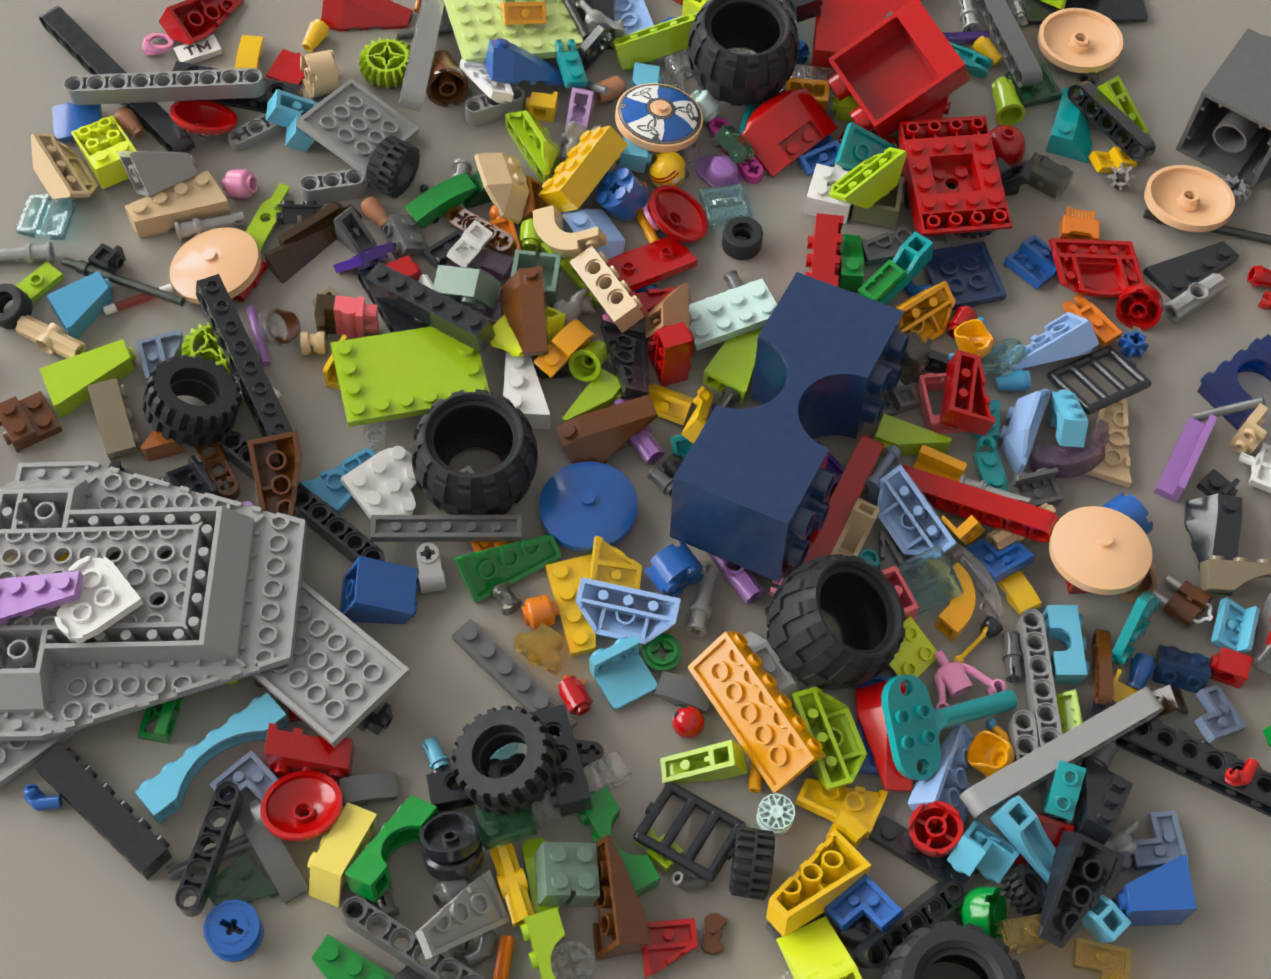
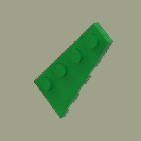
[454,533,562,603]

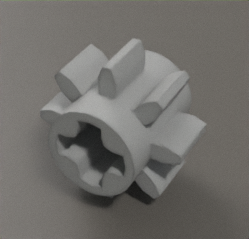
[1107,162,1136,191]

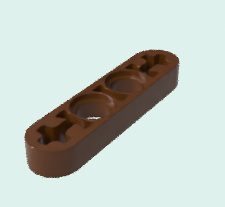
[445,206,517,256]
[194,441,240,500]
[1092,628,1114,706]

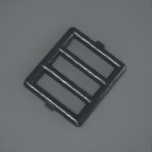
[1047,346,1152,415]
[633,782,746,882]

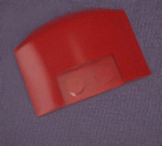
[740,87,838,178]
[1049,238,1145,298]

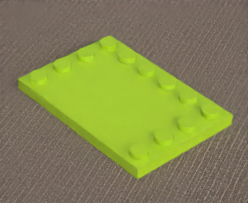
[330,326,490,427]

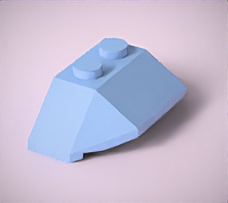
[561,208,626,259]
[999,389,1051,475]
[877,464,957,558]
[576,577,681,645]

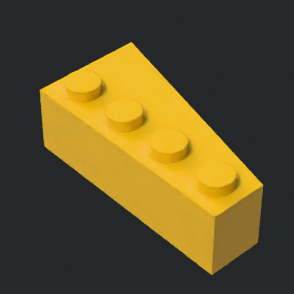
[766,829,871,937]

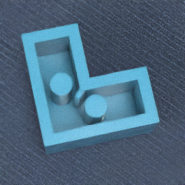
[266,89,318,152]
[947,820,1019,884]

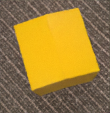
[825,810,869,848]

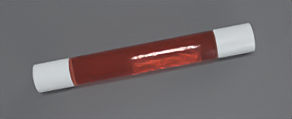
[103,284,173,316]

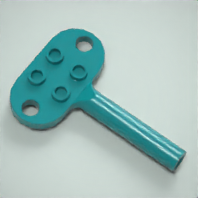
[881,675,1018,780]

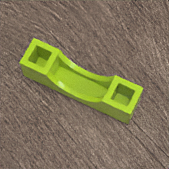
[520,907,565,979]

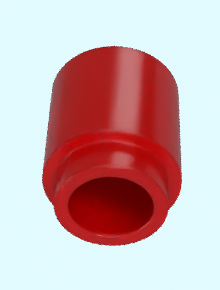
[947,306,978,339]
[557,676,593,716]

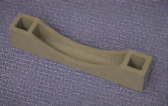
[1200,556,1271,594]

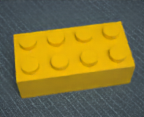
[538,125,628,213]

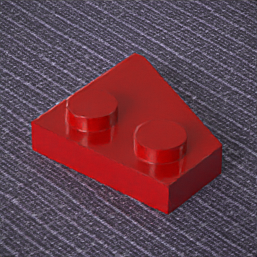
[642,918,698,979]

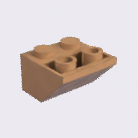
[645,283,692,340]

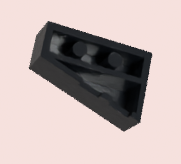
[1074,757,1133,845]

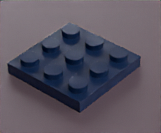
[923,241,1007,310]

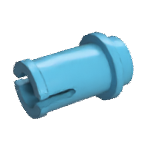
[422,737,450,770]

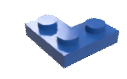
[964,538,1035,584]
[824,874,904,932]

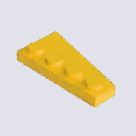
[545,554,596,657]

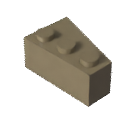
[87,378,141,459]

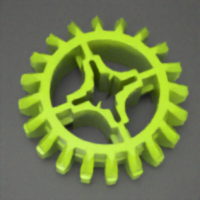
[358,37,411,90]
[182,323,231,374]

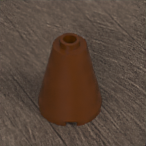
[426,50,469,107]

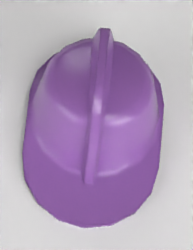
[695,154,742,193]

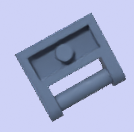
[865,445,901,506]

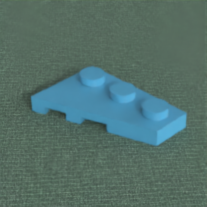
[302,447,377,514]

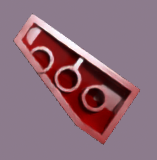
[321,0,413,32]
[855,680,912,792]

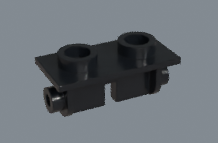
[274,200,323,224]

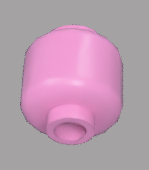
[222,169,258,199]

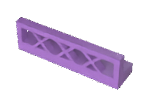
[1154,414,1217,503]

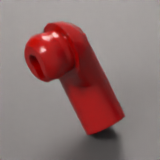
[1225,758,1260,787]

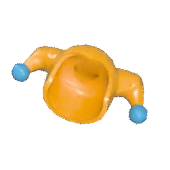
[948,317,994,361]
[967,718,1015,778]

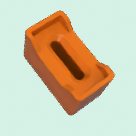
[1058,206,1100,240]

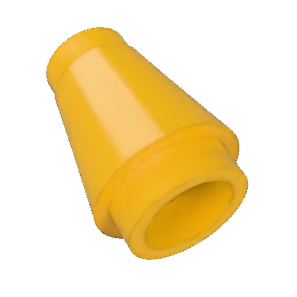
[301,19,329,52]
[971,35,1002,66]

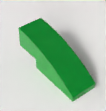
[405,172,478,228]

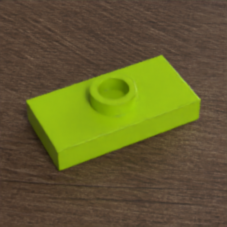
[16,262,64,304]
[1056,689,1084,734]

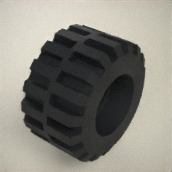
[365,135,420,198]
[729,826,775,900]

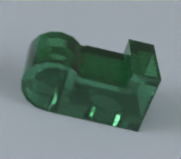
[710,125,754,163]

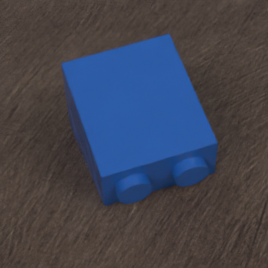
[340,556,420,624]
[1112,855,1197,926]

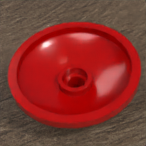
[170,100,237,137]
[649,185,708,243]
[260,770,343,841]

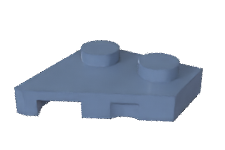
[136,329,183,381]

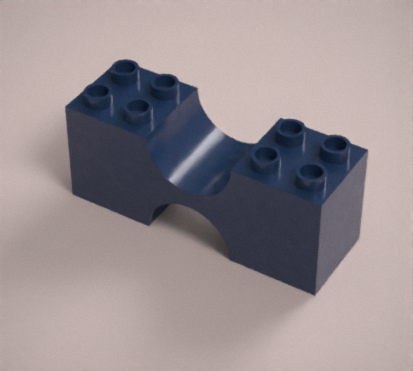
[670,272,910,582]

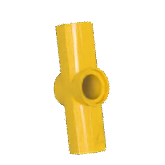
[490,841,535,927]

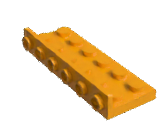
[688,631,826,793]

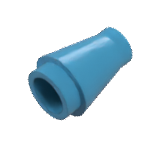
[995,369,1031,392]

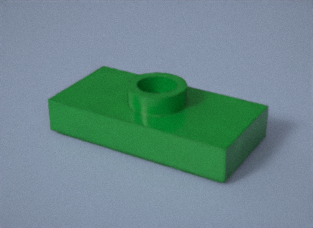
[858,259,907,302]

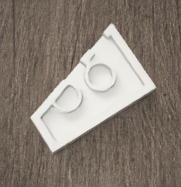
[459,59,514,103]

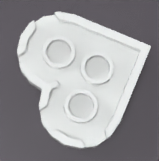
[340,446,417,520]
[55,556,144,643]

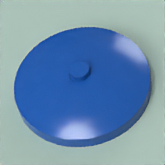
[539,462,638,553]

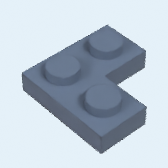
[1194,684,1247,743]
[209,750,278,803]
[1131,810,1189,870]

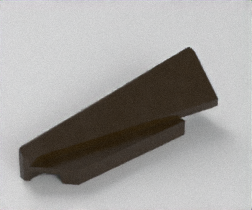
[264,202,362,283]

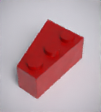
[648,322,695,387]

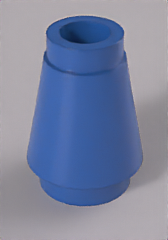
[1127,653,1156,691]

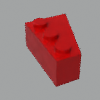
[939,350,995,436]
[264,723,355,781]

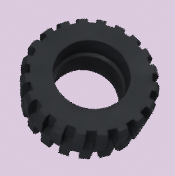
[142,355,242,447]
[451,705,561,816]

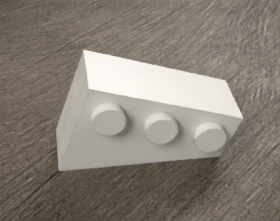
[503,352,550,430]

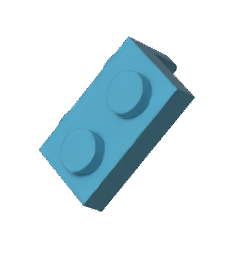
[1211,597,1260,653]

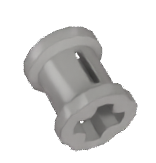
[450,159,472,178]

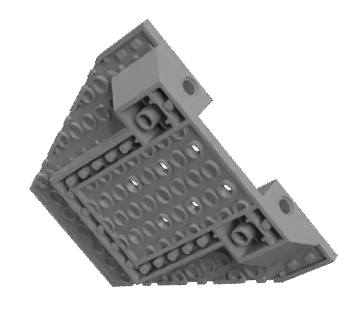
[0,461,307,741]

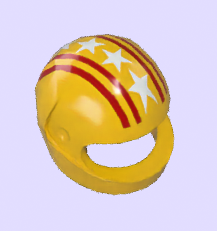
[649,151,685,188]

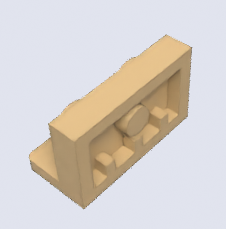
[1228,403,1268,455]

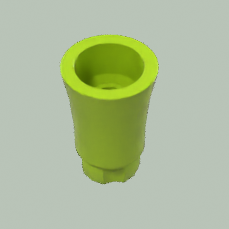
[991,77,1026,126]
[569,340,609,382]

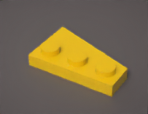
[795,778,889,838]

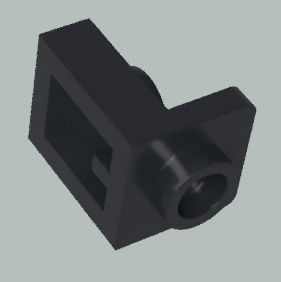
[1196,469,1240,496]

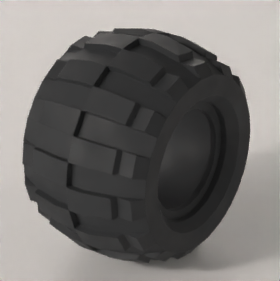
[687,0,799,106]
[411,389,538,515]
[766,554,906,690]
[882,921,1025,979]

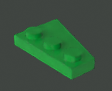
[311,934,394,979]

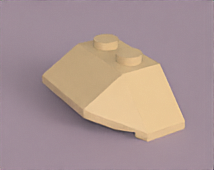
[31,133,98,199]
[474,153,529,224]

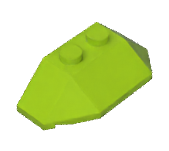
[505,110,560,184]
[829,147,907,209]
[791,687,867,791]

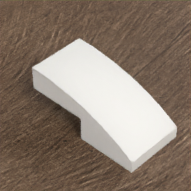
[447,220,493,268]

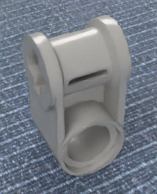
[416,543,446,594]

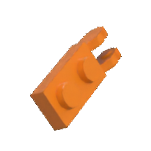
[1063,294,1123,348]

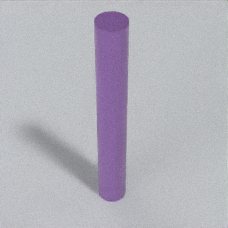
[246,305,271,367]

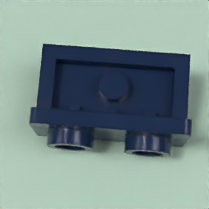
[1153,645,1211,693]

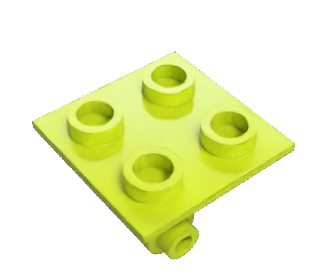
[889,616,938,677]

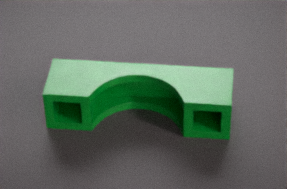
[577,786,660,897]
[344,795,439,903]

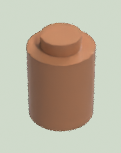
[595,76,626,105]

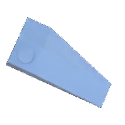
[1001,312,1099,371]
[908,723,974,827]

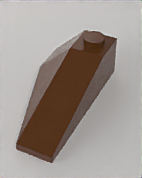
[500,266,548,356]
[555,395,658,464]
[247,431,302,517]
[593,835,651,960]

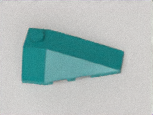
[1045,87,1092,163]

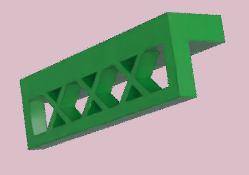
[137,696,184,744]

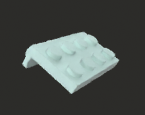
[688,279,777,351]

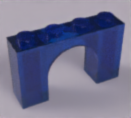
[1197,334,1271,430]

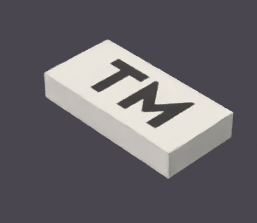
[174,34,222,64]

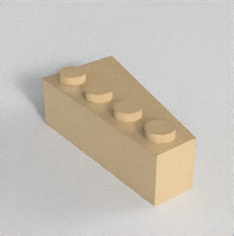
[124,170,231,239]

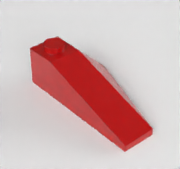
[159,0,244,45]

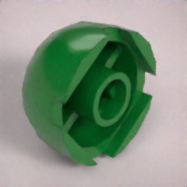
[958,886,1007,940]

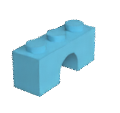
[1046,390,1089,448]
[1042,605,1090,685]

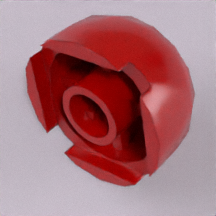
[990,125,1026,167]
[1116,283,1164,330]
[909,801,964,858]

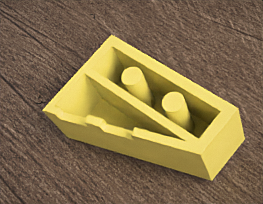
[307,802,377,908]

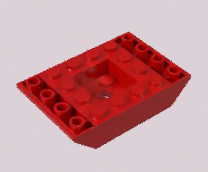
[899,115,1013,236]

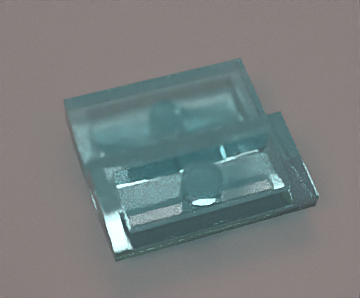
[699,184,753,227]
[16,194,77,240]
[897,545,963,613]

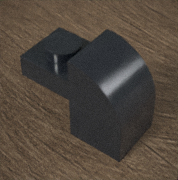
[996,157,1033,196]

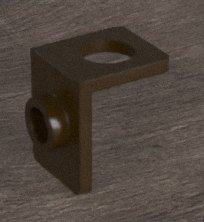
[1152,685,1189,718]

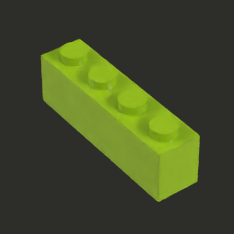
[612,13,695,70]

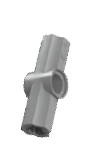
[1163,273,1227,322]

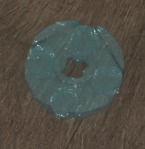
[981,338,1027,376]

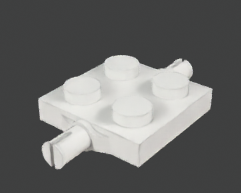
[1238,443,1271,493]

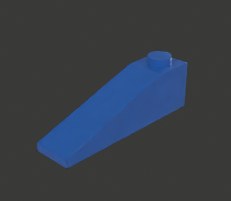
[484,38,564,85]

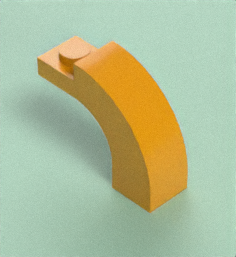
[534,319,595,379]
[922,557,976,643]

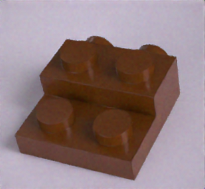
[0,391,62,452]

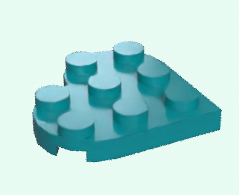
[1112,590,1162,666]

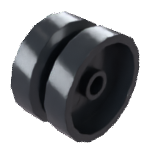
[420,811,484,881]

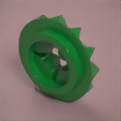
[642,633,682,671]

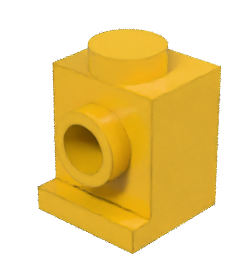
[525,91,558,123]

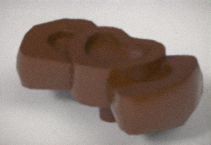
[701,913,727,955]

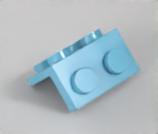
[589,635,657,710]

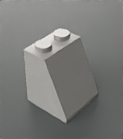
[117,151,198,196]

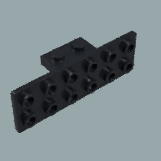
[1021,0,1148,24]

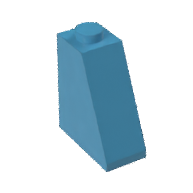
[47,271,114,339]

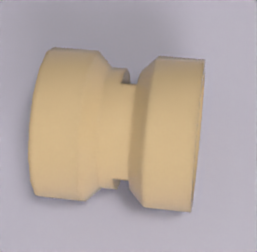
[300,331,327,355]

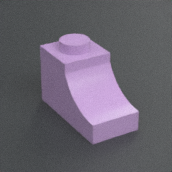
[565,87,596,131]

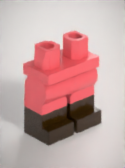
[314,294,379,339]

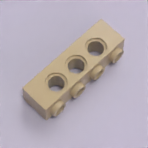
[570,246,645,333]

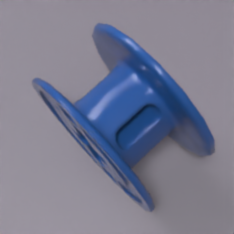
[203,899,264,962]

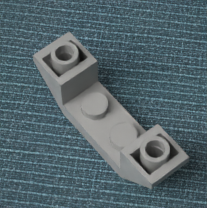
[744,631,799,709]

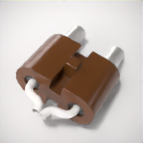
[1154,575,1214,628]

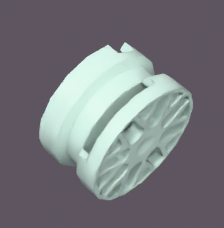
[756,793,795,836]

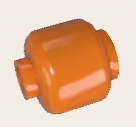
[521,594,560,630]

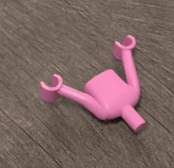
[934,650,1006,710]

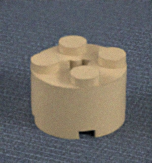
[300,49,342,98]

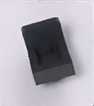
[88,243,126,273]
[916,338,949,374]
[356,703,393,735]

